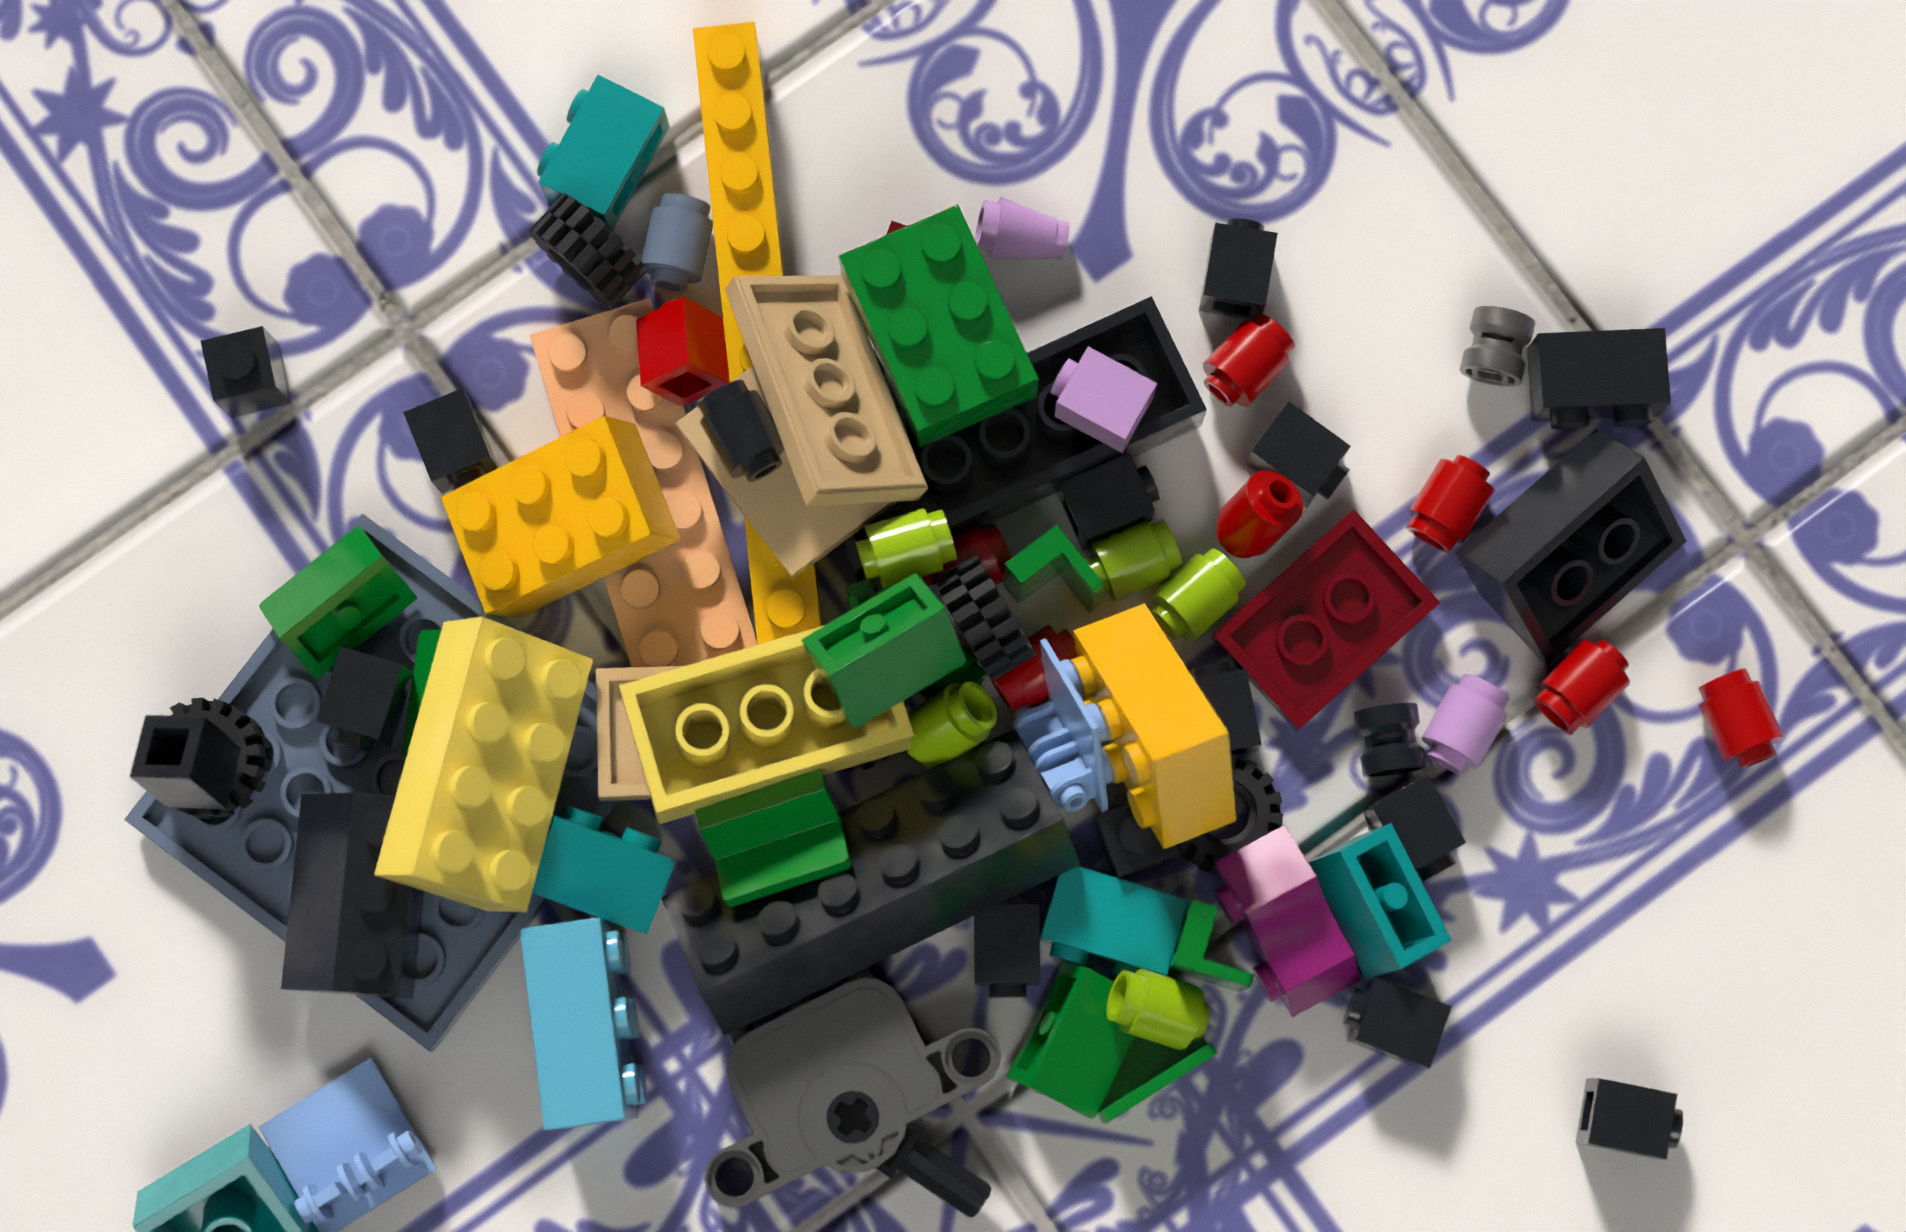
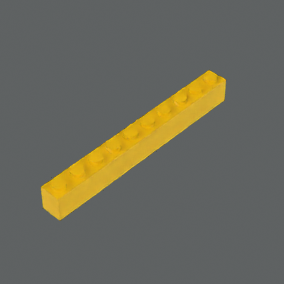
[693,21,823,645]

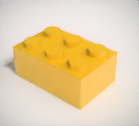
[441,415,681,618]
[1070,604,1236,849]

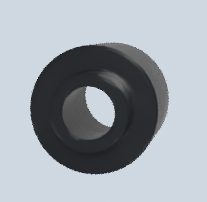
[698,380,785,482]

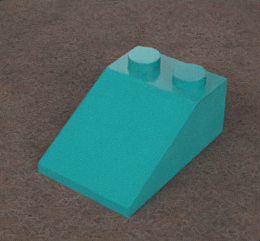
[132,1124,319,1232]

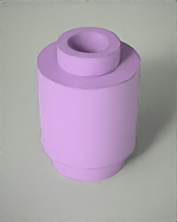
[1421,674,1509,774]

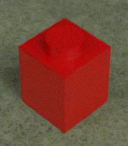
[636,296,730,406]

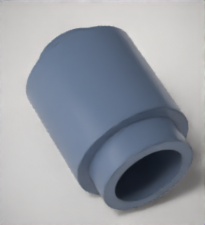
[641,193,713,291]

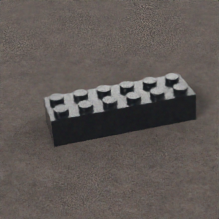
[841,296,1207,582]
[661,729,1081,1036]

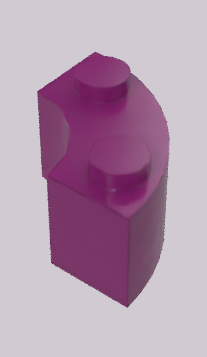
[1214,825,1360,1017]

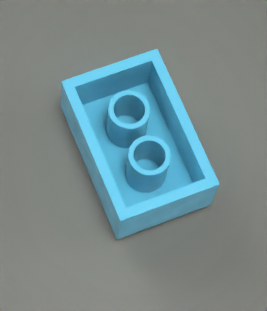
[520,917,647,1130]

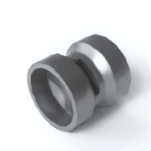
[1459,306,1536,387]

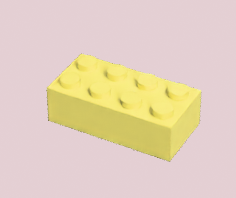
[374,617,593,912]
[619,625,914,824]

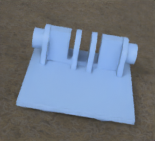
[1012,638,1113,813]
[258,1057,437,1232]

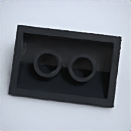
[1456,429,1687,665]
[281,792,424,999]

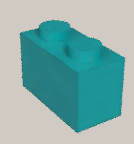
[537,75,670,231]
[532,804,676,935]
[1308,823,1452,979]
[1040,866,1189,977]

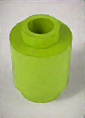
[856,508,957,589]
[1085,519,1183,602]
[1151,548,1246,642]
[906,682,997,768]
[1107,969,1210,1050]

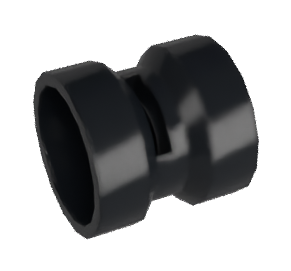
[1354,703,1427,777]

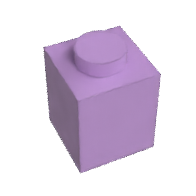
[1050,346,1157,453]

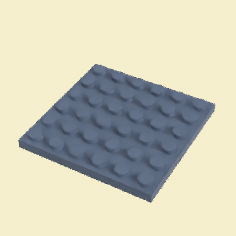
[124,513,624,1052]

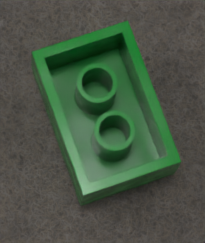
[839,204,1038,448]

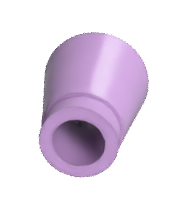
[975,197,1069,260]

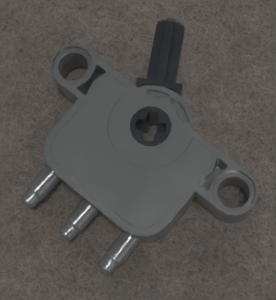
[704,967,1001,1218]

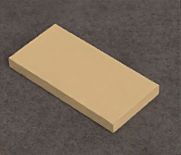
[725,275,928,507]

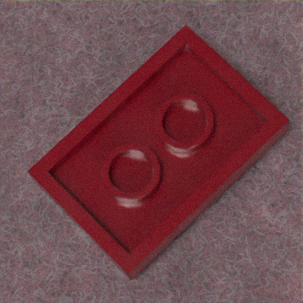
[1211,509,1441,732]

